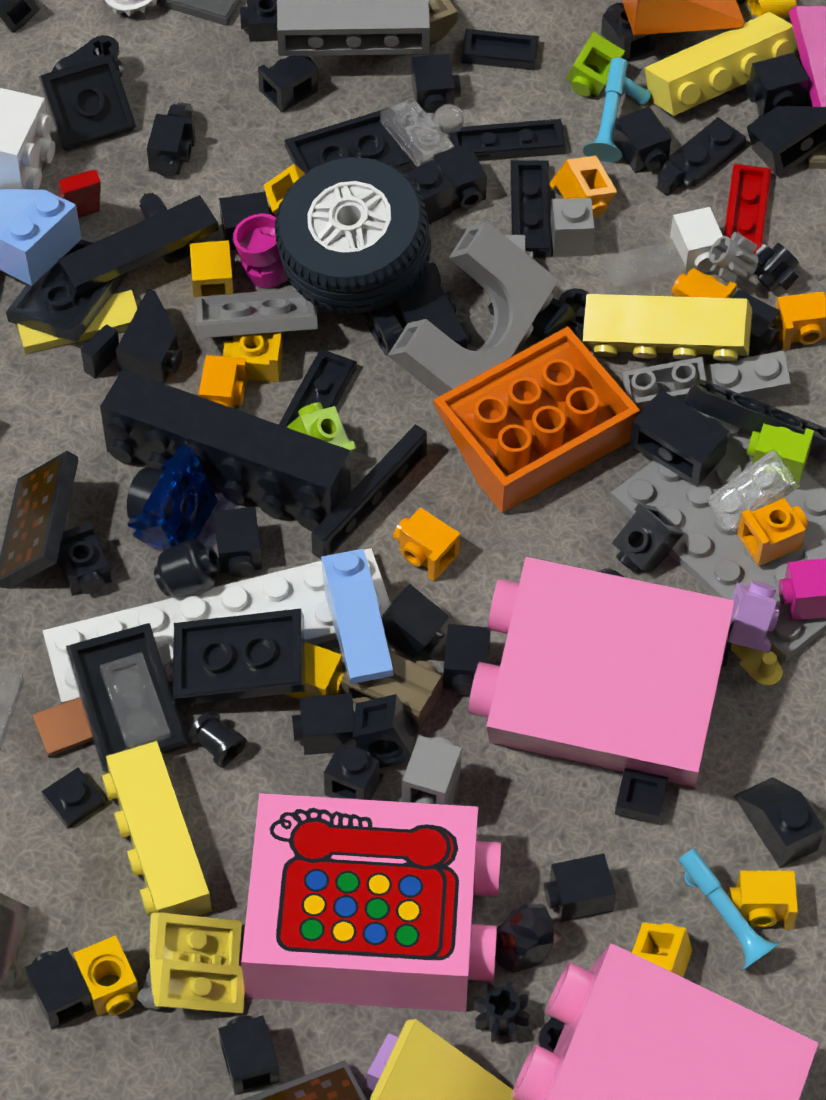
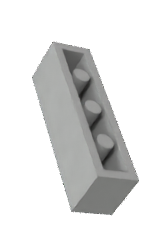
[277,0,430,56]

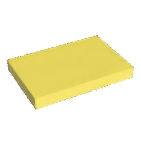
[370,1019,514,1100]

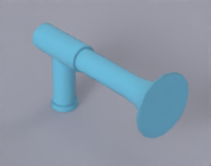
[583,58,651,163]
[678,848,781,970]

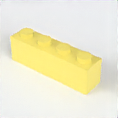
[644,12,799,116]
[583,294,752,361]
[101,741,212,916]

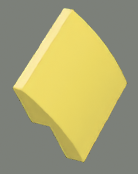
[150,912,245,1013]

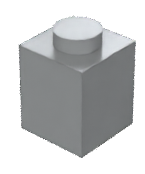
[550,198,595,257]

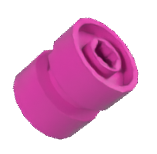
[233,213,288,288]

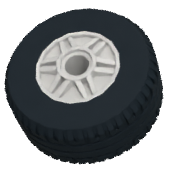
[275,157,431,313]

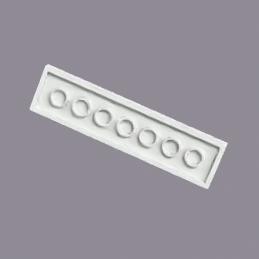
[42,548,391,704]

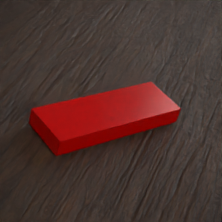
[723,163,772,253]

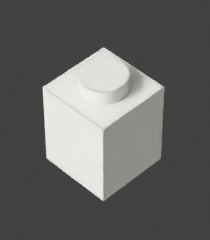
[670,207,723,273]

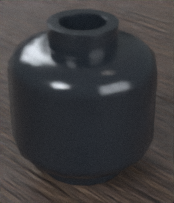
[154,539,220,601]

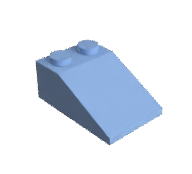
[0,189,82,286]

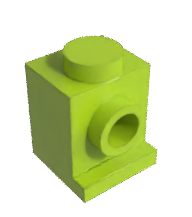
[565,32,625,97]
[287,402,356,453]
[746,424,814,486]

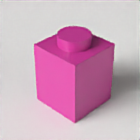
[778,558,826,621]

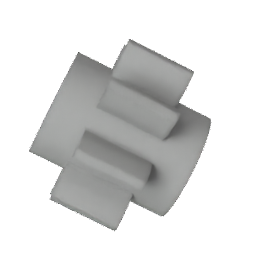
[709,232,758,283]

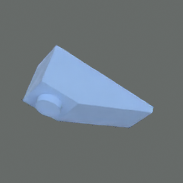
[321,549,394,684]

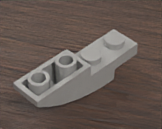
[622,350,792,412]

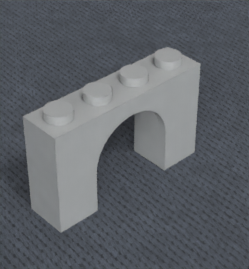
[388,221,558,396]

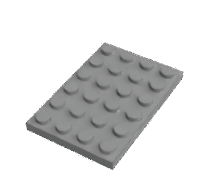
[610,417,826,663]

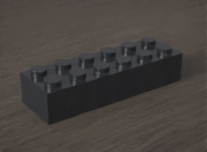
[100,369,351,531]

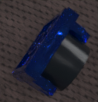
[127,445,218,551]

